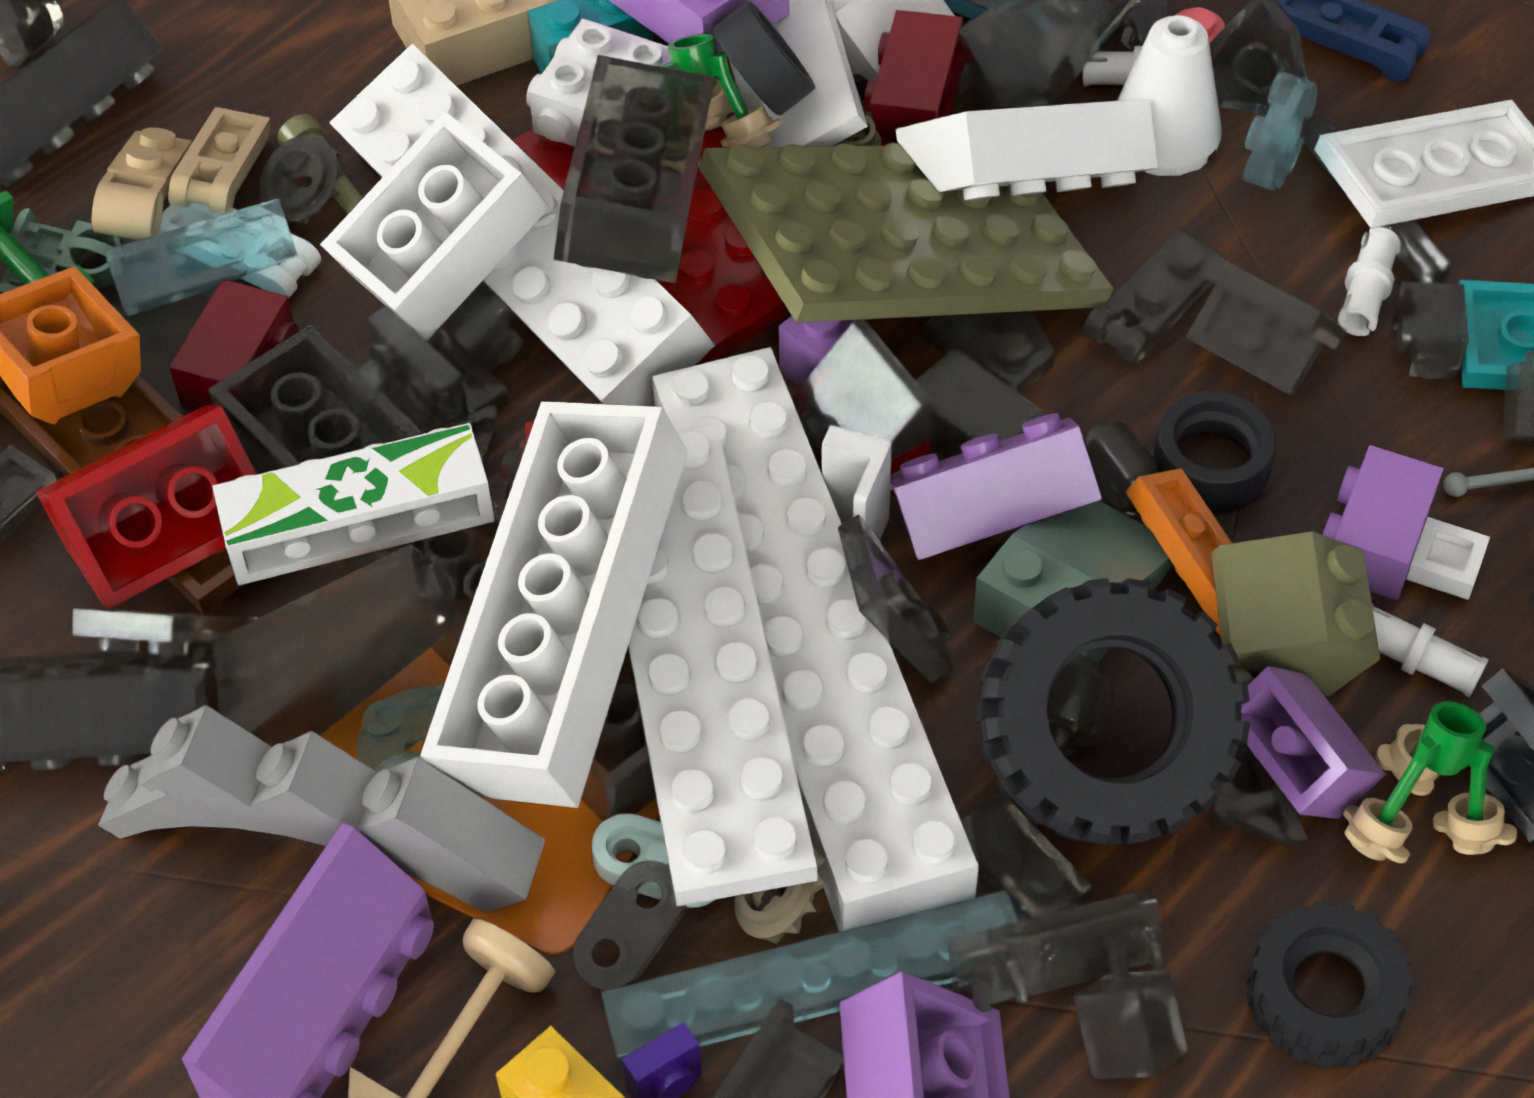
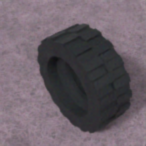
[1247,901,1414,1069]

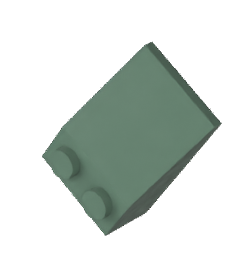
[973,500,1173,684]

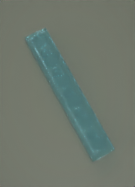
[601,890,1029,1067]

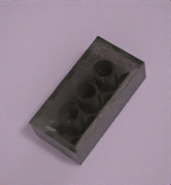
[553,55,715,283]

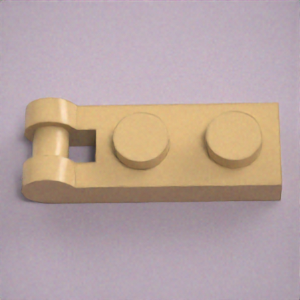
[168,107,270,216]

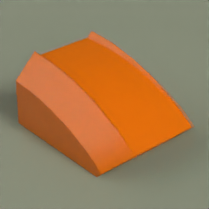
[0,266,141,425]

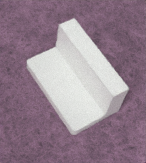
[822,425,892,574]

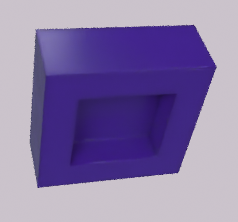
[622,1021,702,1098]

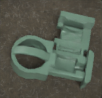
[0,208,131,294]

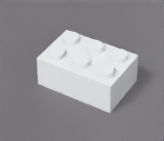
[320,111,550,341]

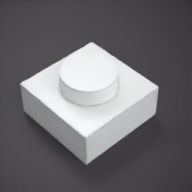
[1406,517,1490,600]

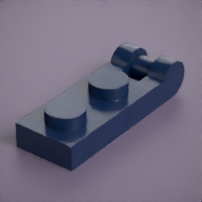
[1267,0,1432,82]

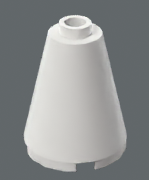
[1117,15,1222,176]

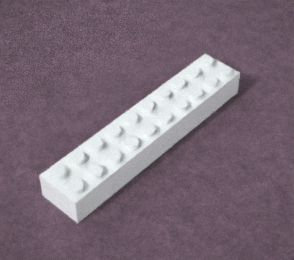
[652,347,978,943]

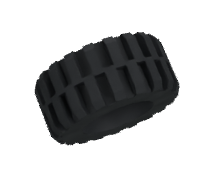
[976,578,1250,845]

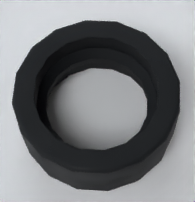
[713,1,815,115]
[1154,391,1276,512]

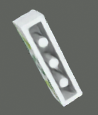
[212,423,494,585]

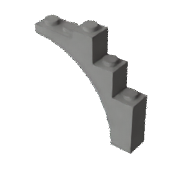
[98,705,546,913]

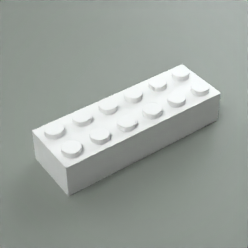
[420,401,688,808]

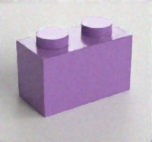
[1323,445,1444,601]
[1241,666,1386,819]

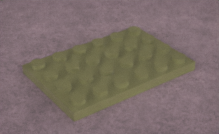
[699,143,1114,323]

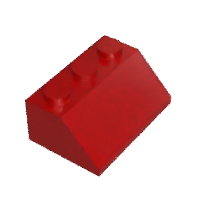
[35,405,257,610]

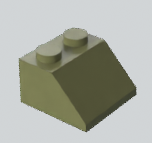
[1211,531,1380,697]

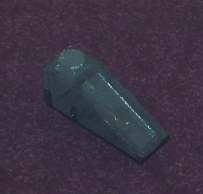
[104,198,298,316]

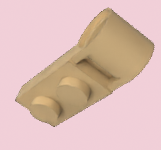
[92,128,192,242]

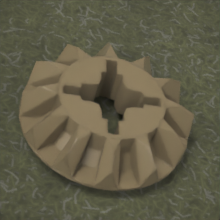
[734,841,826,943]

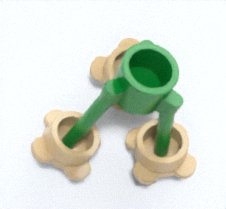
[639,34,781,184]
[1343,702,1517,863]

